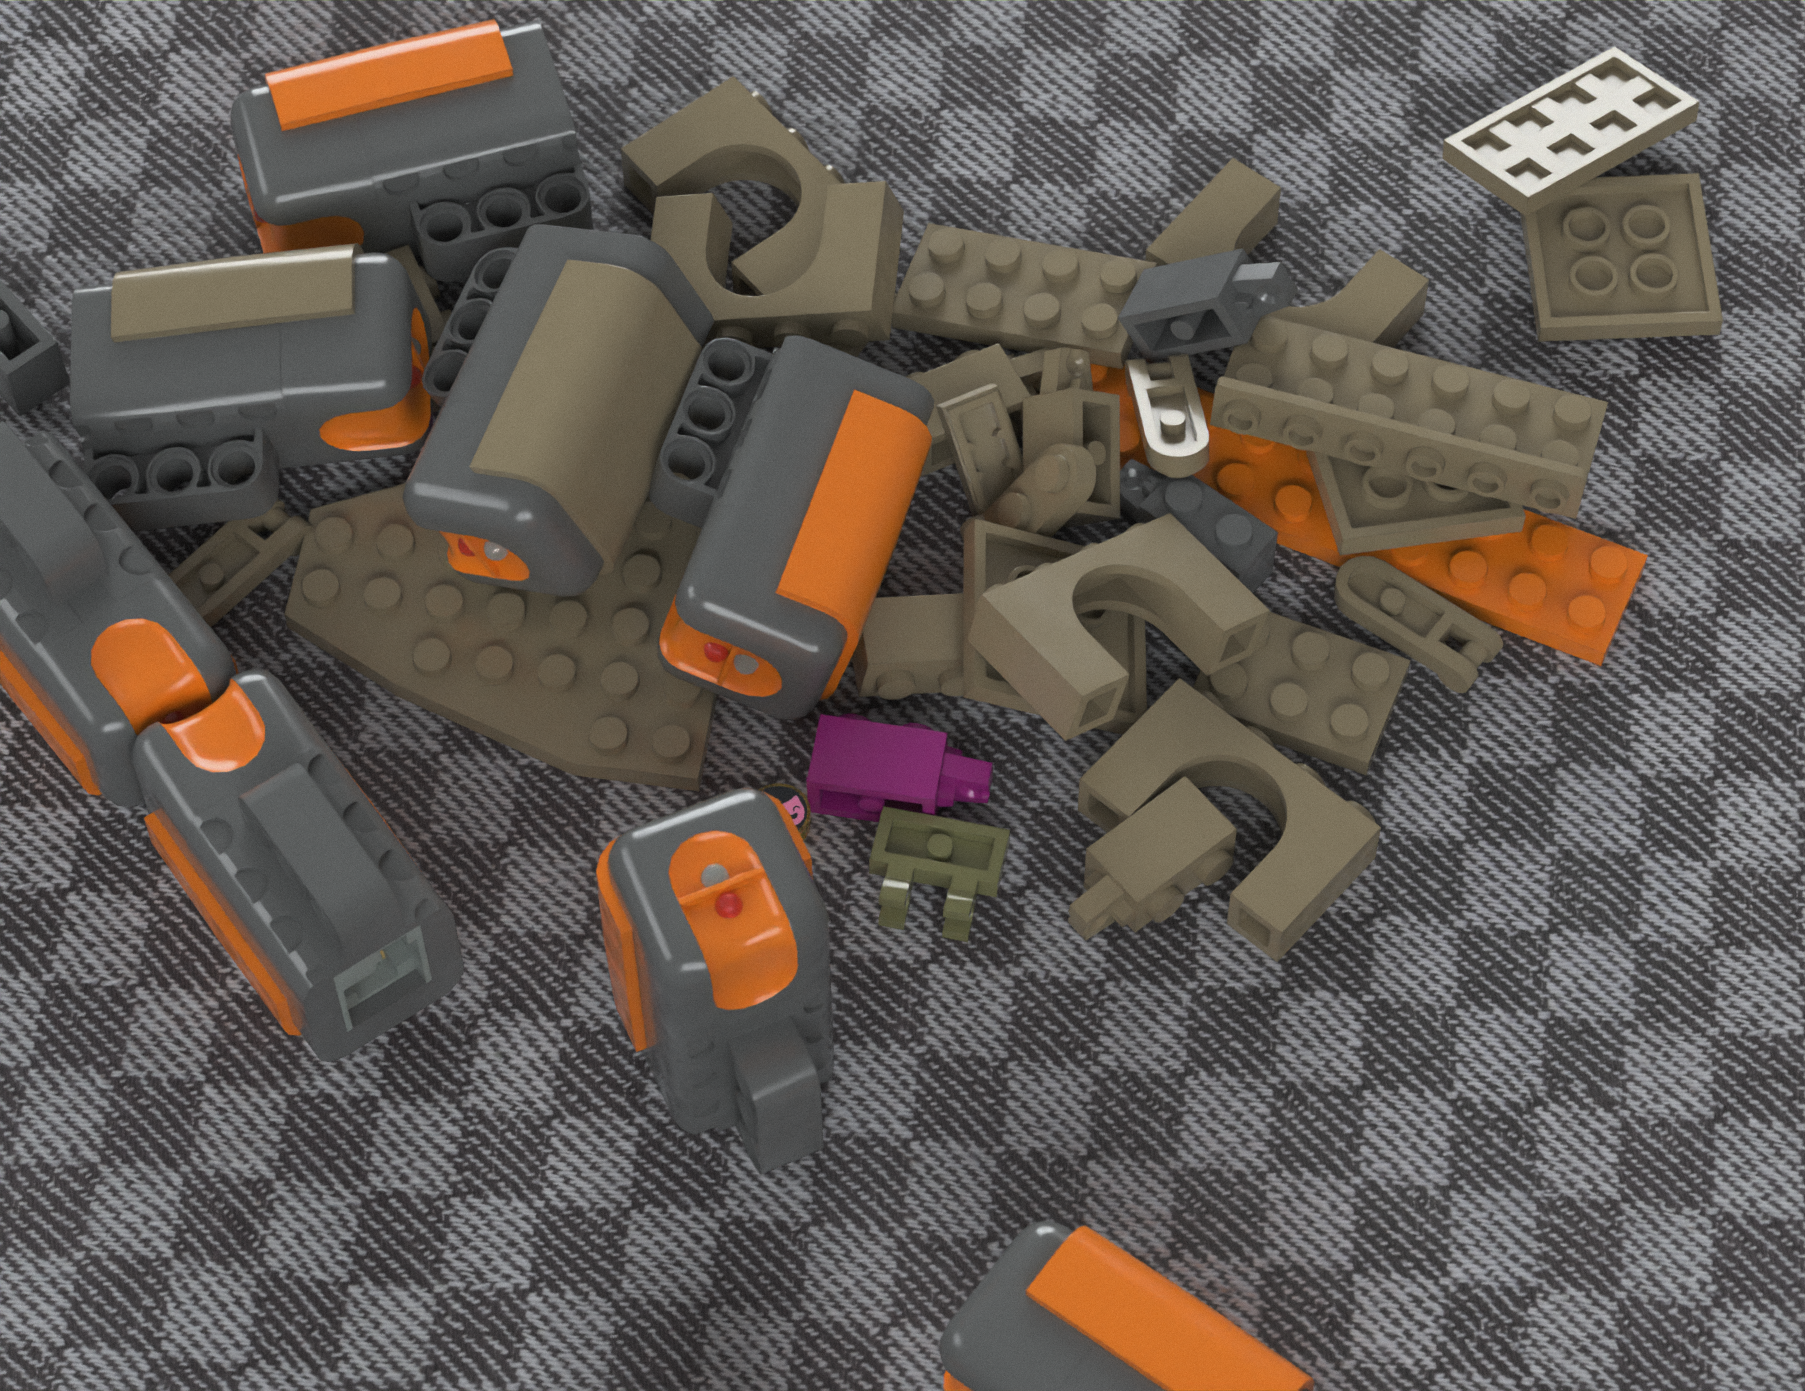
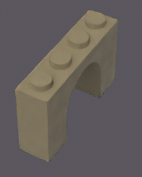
[621,76,845,296]
[1145,158,1429,348]
[650,181,904,349]
[967,513,1270,741]
[1078,678,1381,962]

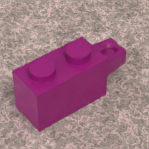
[806,714,993,823]

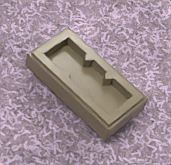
[936,383,1023,517]

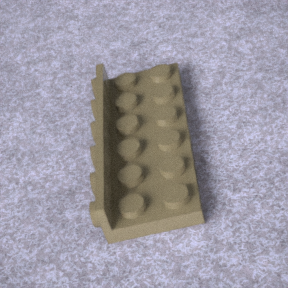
[1210,315,1608,519]

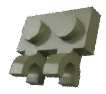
[869,806,1010,942]

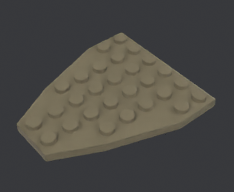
[284,472,718,791]

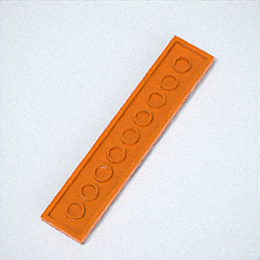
[1090,364,1648,666]

